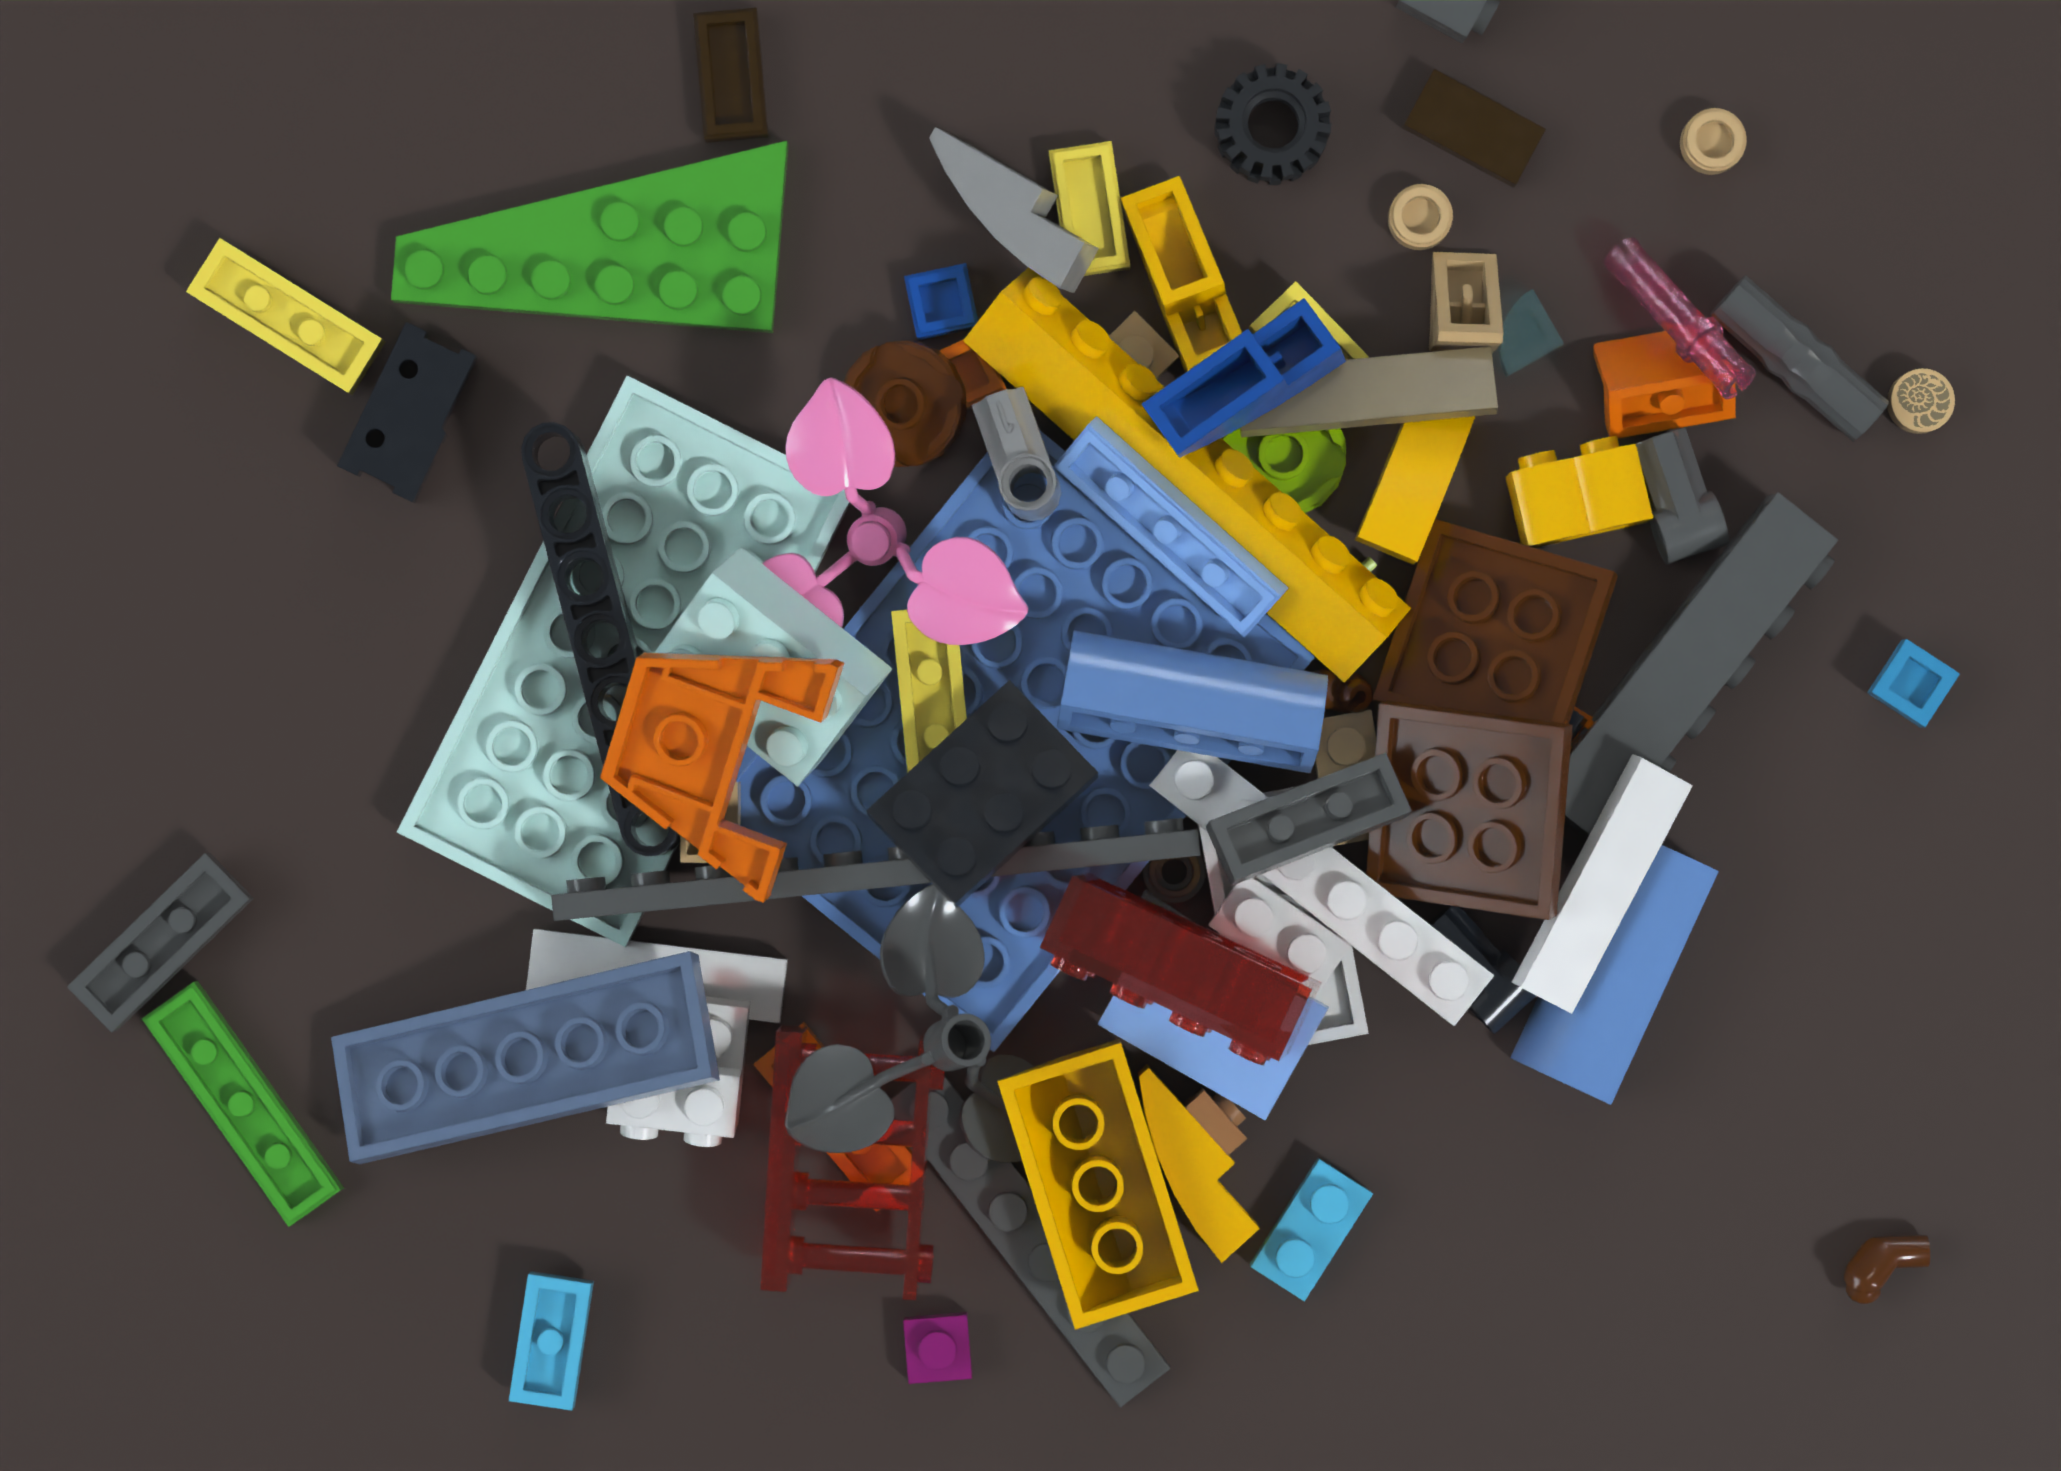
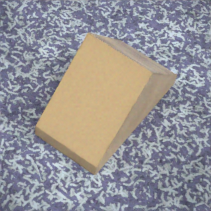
[1429,252,1504,353]

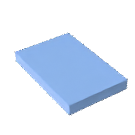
[1097,912,1329,1120]

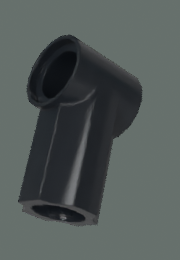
[1428,905,1536,1034]

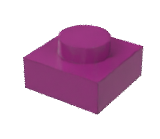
[903,1312,972,1384]

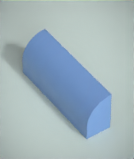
[1056,630,1328,774]
[1510,845,1719,1105]

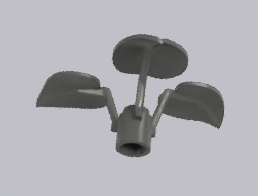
[785,884,1034,1163]

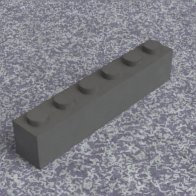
[1565,492,1838,839]

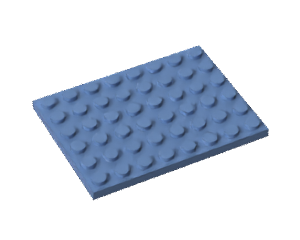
[736,431,1315,1052]

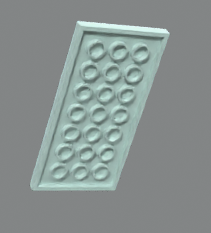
[397,376,850,947]

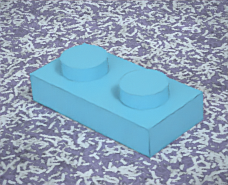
[1249,1158,1373,1302]
[509,1271,594,1411]

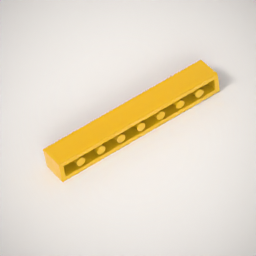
[963,267,1411,683]

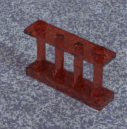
[760,1025,945,1300]

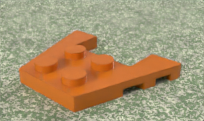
[600,653,844,903]

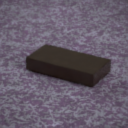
[693,8,769,143]
[1402,69,1546,188]

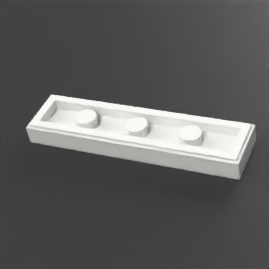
[1512,754,1693,1014]
[526,929,788,1023]

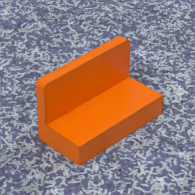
[1593,323,1736,438]

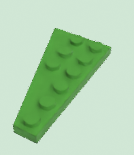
[391,141,789,333]

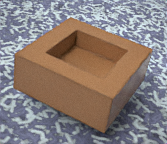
[1183,1087,1247,1156]

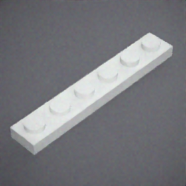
[1149,750,1494,1026]

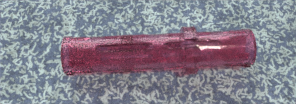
[1604,237,1756,399]

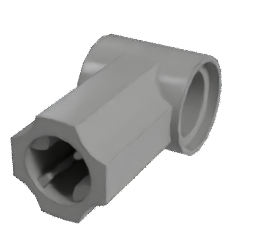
[972,387,1061,521]

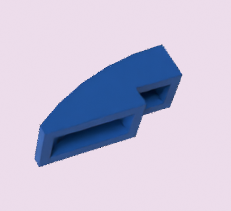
[1142,298,1346,458]

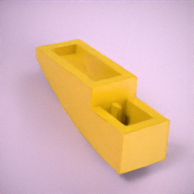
[1120,176,1242,373]
[1354,416,1475,565]
[1137,1064,1260,1263]

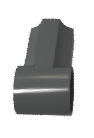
[1636,427,1729,565]

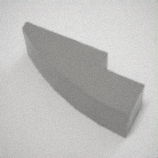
[929,127,1099,293]

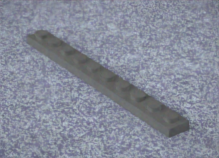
[551,818,1200,921]

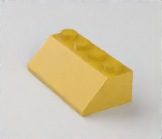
[997,1039,1199,1330]

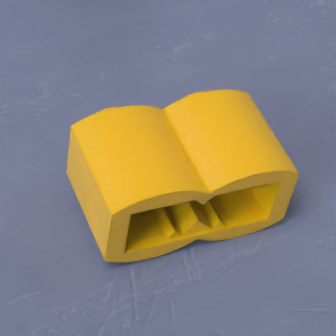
[1505,436,1653,548]

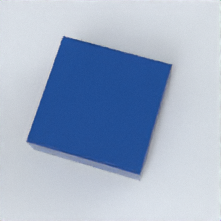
[904,263,978,341]

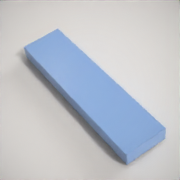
[1053,416,1288,637]

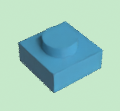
[1867,639,1960,728]

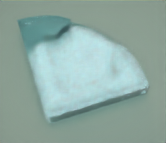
[1498,289,1564,377]

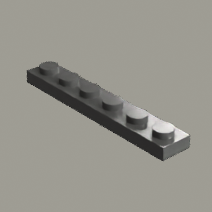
[890,1066,1171,1408]

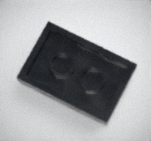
[866,680,1098,909]

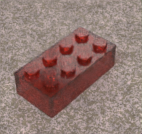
[1040,873,1322,1065]

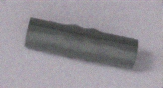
[1710,275,1889,442]

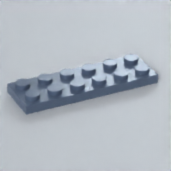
[331,951,720,1164]

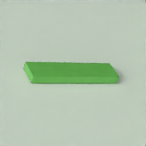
[142,981,344,1227]

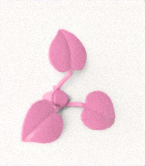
[762,377,1029,645]

